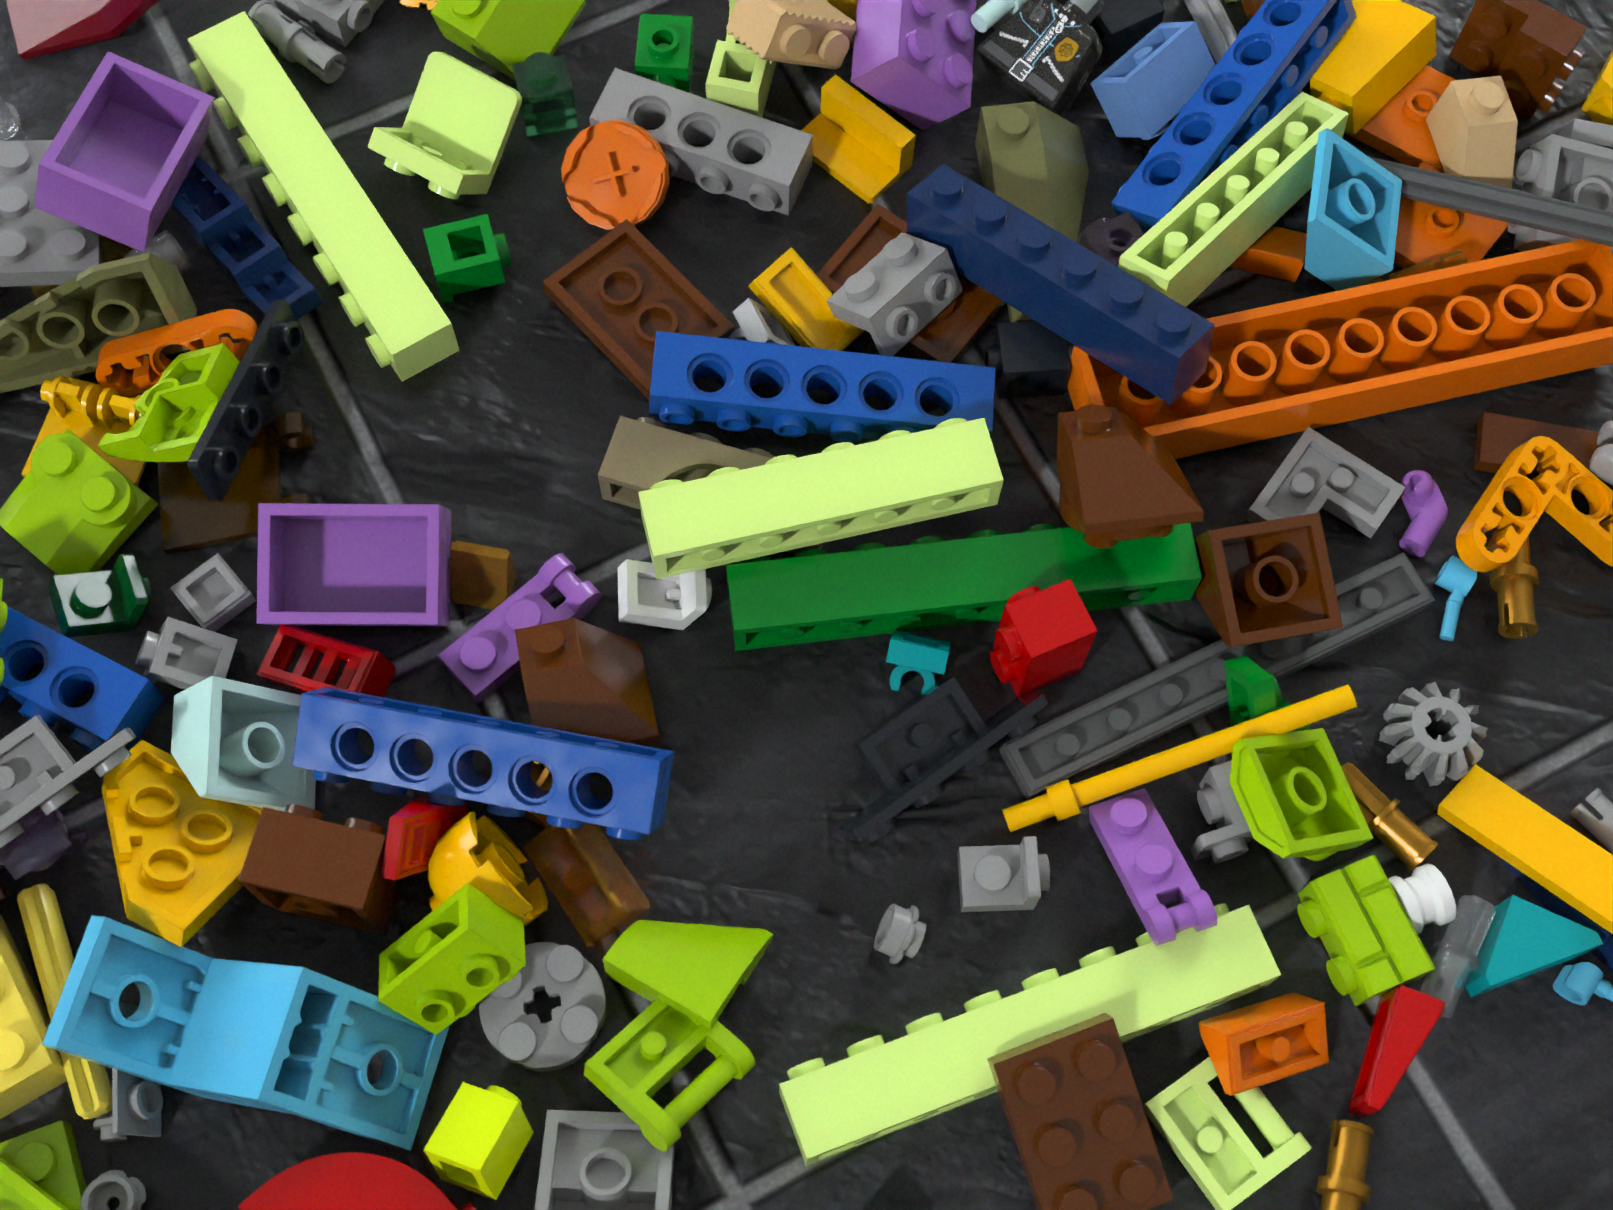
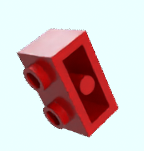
[990,579,1098,698]

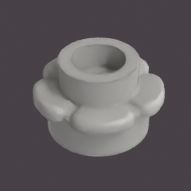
[874,904,926,964]
[81,1170,147,1210]

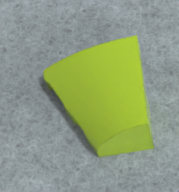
[98,343,240,462]
[603,920,773,1030]

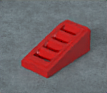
[256,625,396,697]
[381,792,468,880]
[1348,985,1446,1118]

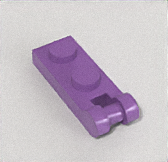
[438,553,602,704]
[1089,788,1217,946]

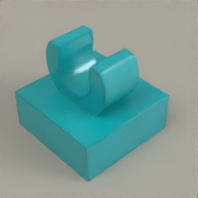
[886,630,951,694]

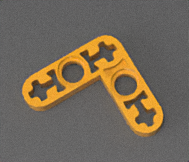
[1456,436,1613,573]

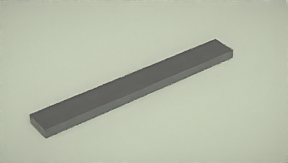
[999,552,1435,801]

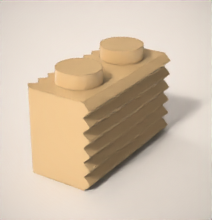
[726,0,857,69]

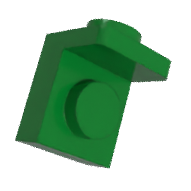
[1224,655,1310,733]

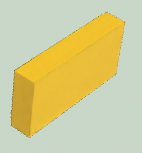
[748,247,864,351]

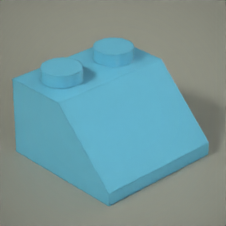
[1305,128,1402,291]

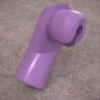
[1399,470,1448,557]

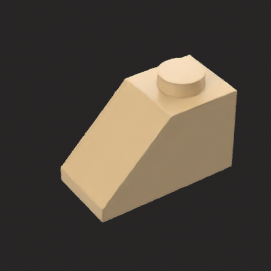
[1426,76,1518,189]

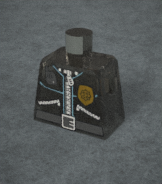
[976,0,1105,118]

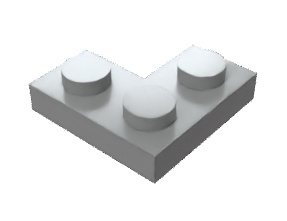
[1244,427,1406,538]

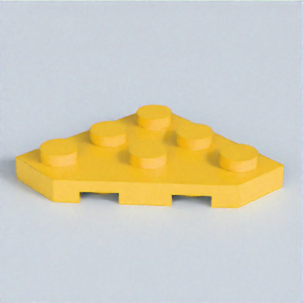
[102,740,263,947]

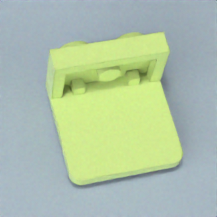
[367,52,522,200]

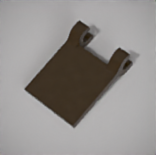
[158,412,315,554]

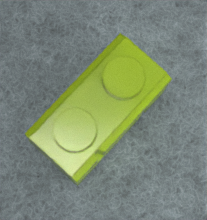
[1297,855,1435,1007]

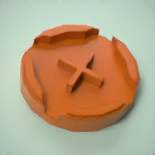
[561,120,670,230]

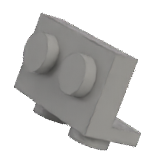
[826,232,962,356]

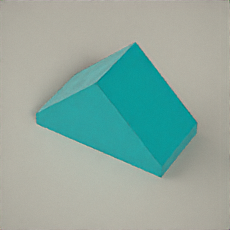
[1465,895,1603,998]

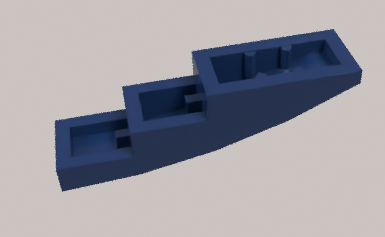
[170,154,323,320]

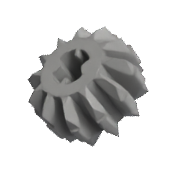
[1379,682,1488,787]

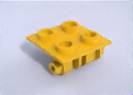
[21,376,147,485]

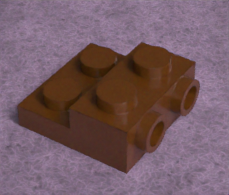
[1448,0,1587,120]

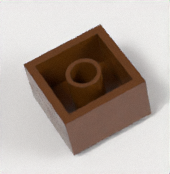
[238,804,404,937]

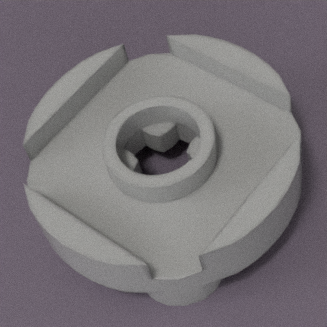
[479,942,607,1072]

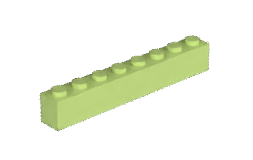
[187,11,460,382]
[779,903,1281,1166]

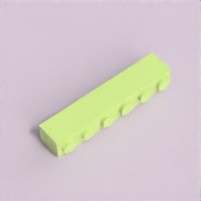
[1118,92,1349,307]
[638,418,1004,580]

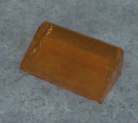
[524,822,650,947]

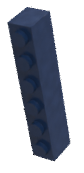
[907,163,1215,405]

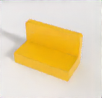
[801,74,916,204]

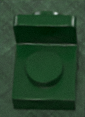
[47,553,151,638]

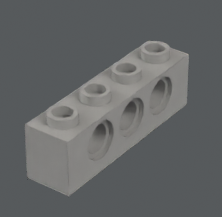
[589,68,813,216]

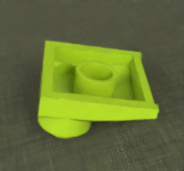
[0,429,158,575]
[1229,728,1373,861]

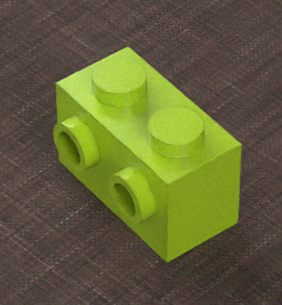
[378,883,526,1035]

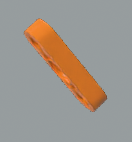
[96,309,258,396]

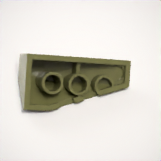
[975,101,1089,322]
[0,253,197,393]

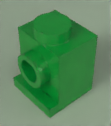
[423,214,512,303]

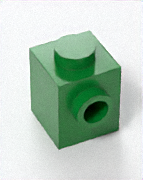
[635,14,694,93]

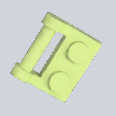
[1143,1057,1312,1210]

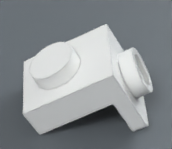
[618,559,712,630]

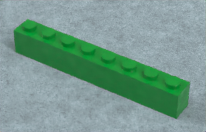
[726,523,1202,651]

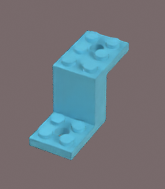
[42,916,450,1151]

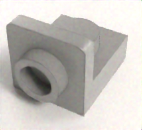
[136,617,238,689]
[1190,760,1253,863]
[957,836,1050,912]

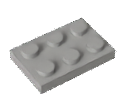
[0,140,102,287]

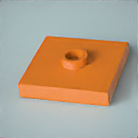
[1344,65,1455,173]
[1394,161,1507,269]

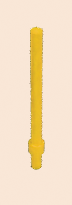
[1002,684,1357,832]

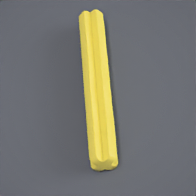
[17,883,112,1120]

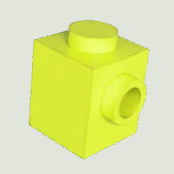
[424,1082,534,1200]

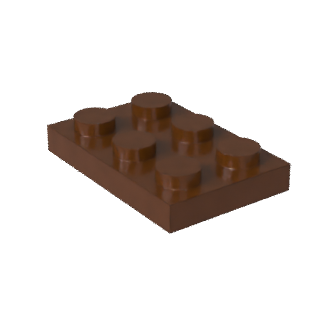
[816,203,1006,363]
[543,219,734,400]
[987,1013,1174,1210]

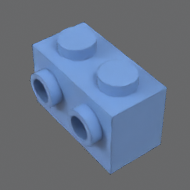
[1090,21,1215,140]

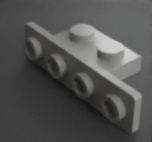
[0,715,136,849]

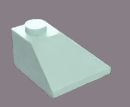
[171,676,316,812]

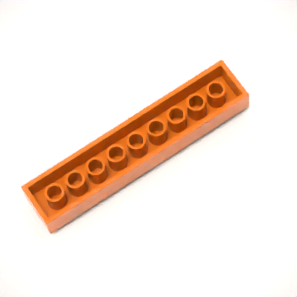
[1067,239,1613,459]

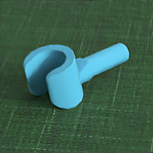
[1434,556,1478,641]
[1553,962,1613,1005]

